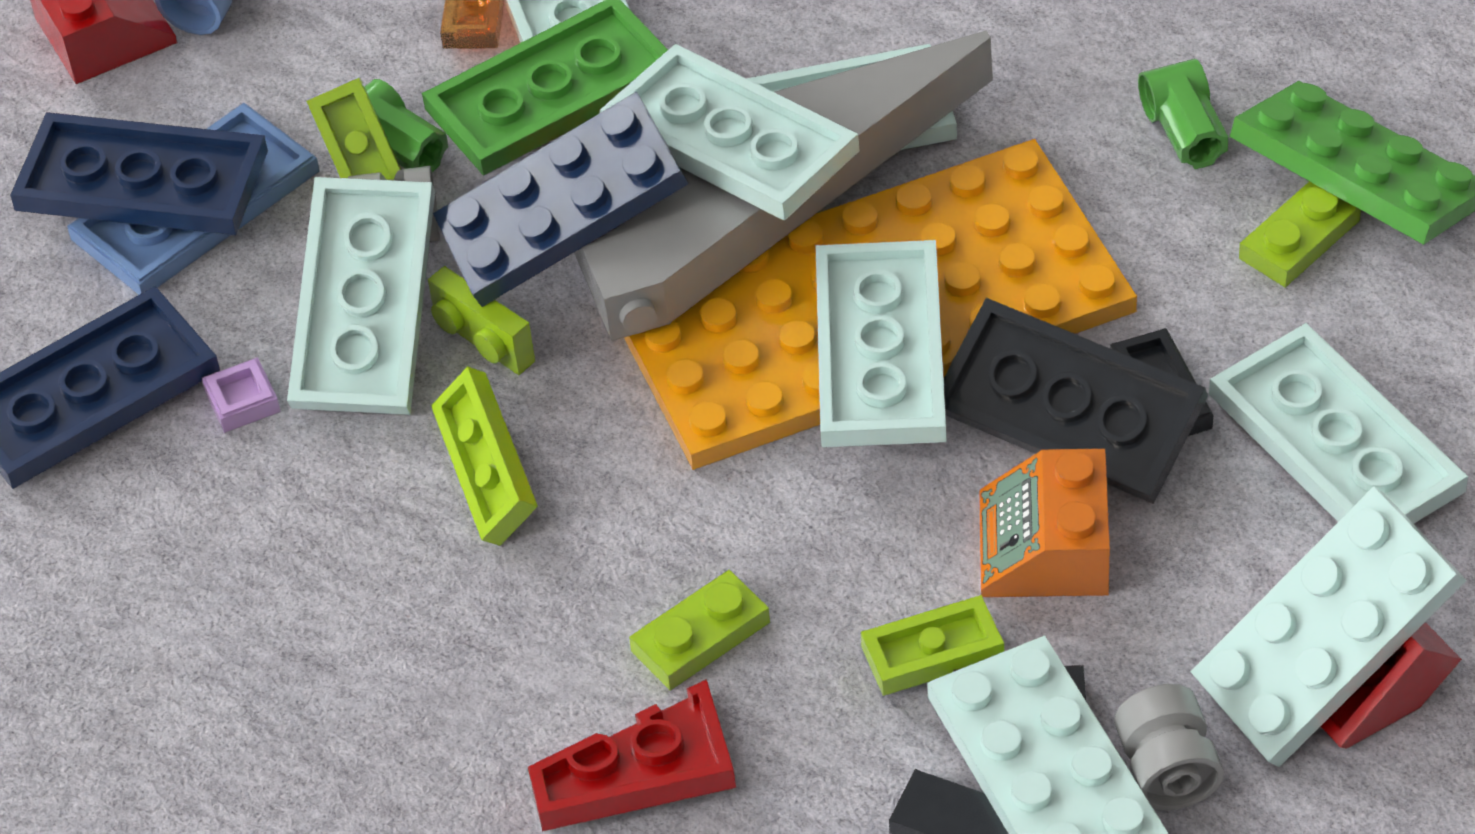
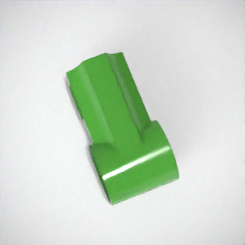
[1138,58,1229,169]
[365,79,449,172]

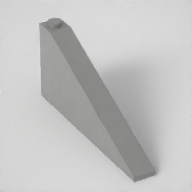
[574,30,993,341]

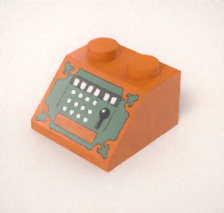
[979,449,1110,597]

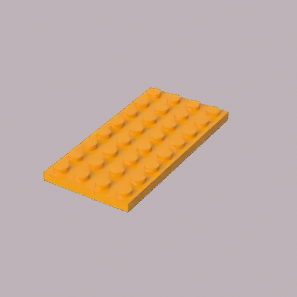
[624,138,1137,470]

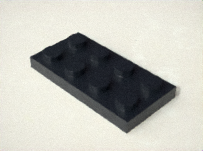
[943,298,1208,504]

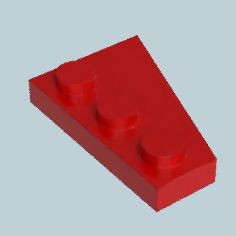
[528,679,736,832]

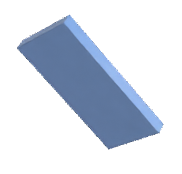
[67,103,320,295]

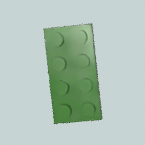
[422,0,668,176]
[1229,81,1475,245]

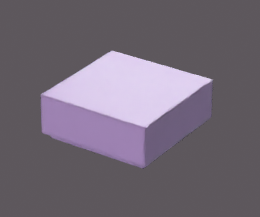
[201,357,281,433]

